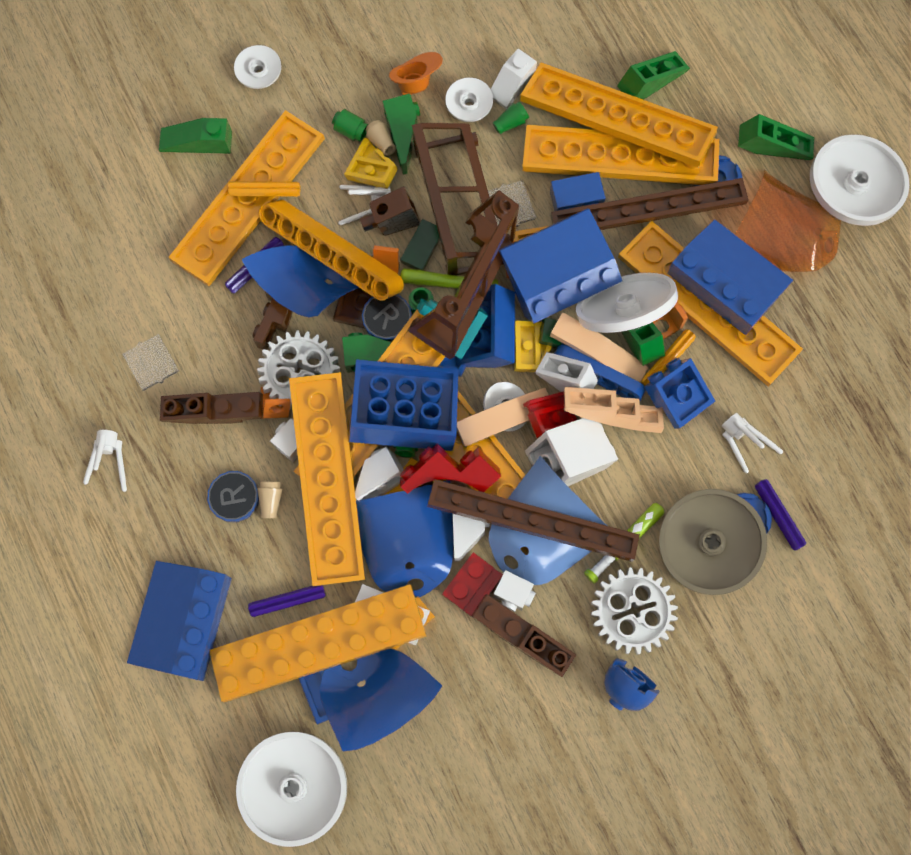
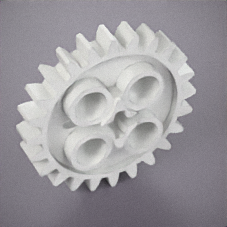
[257,330,340,410]
[591,567,678,655]

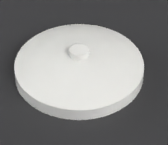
[810,135,909,226]
[576,273,678,333]
[236,732,347,847]

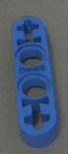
[554,345,646,402]

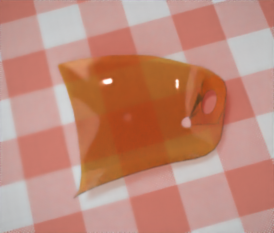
[735,170,841,272]

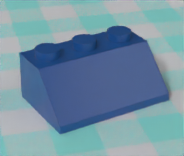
[457,284,515,368]

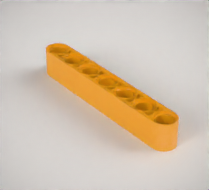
[259,200,404,301]

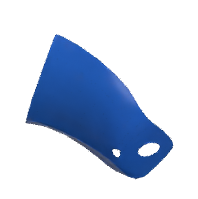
[242,245,359,318]
[356,480,454,598]
[319,648,442,752]

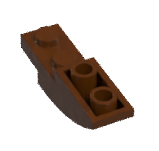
[253,292,293,350]
[160,392,263,424]
[471,594,576,677]

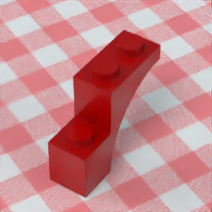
[400,443,501,494]

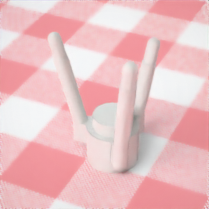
[338,185,391,226]
[722,413,783,473]
[83,430,127,492]

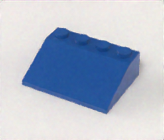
[499,208,623,323]
[667,220,793,335]
[349,360,459,451]
[127,561,232,681]

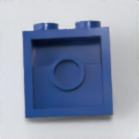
[644,358,715,429]

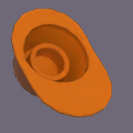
[389,52,443,95]

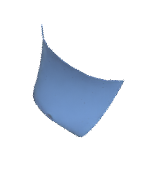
[489,456,607,585]

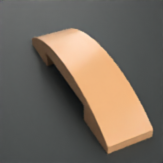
[457,388,548,447]

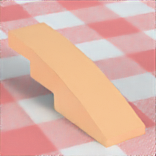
[550,312,648,382]
[564,387,664,433]

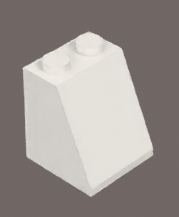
[525,418,618,486]

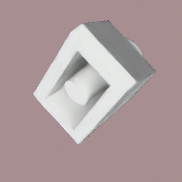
[491,49,537,109]
[535,352,598,392]
[355,447,404,501]
[453,514,490,561]

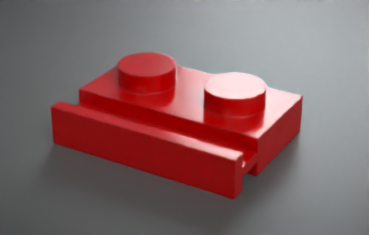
[523,391,577,438]
[442,552,503,617]

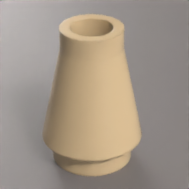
[366,120,396,156]
[257,482,283,518]

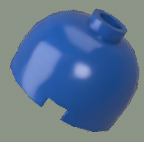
[604,658,660,711]

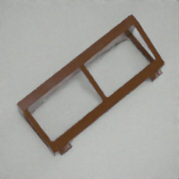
[412,123,504,276]
[408,190,519,359]

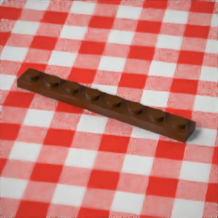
[551,178,749,230]
[427,479,640,562]

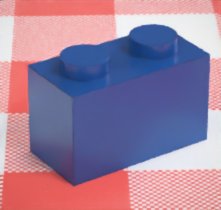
[550,172,606,211]

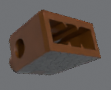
[360,187,420,236]

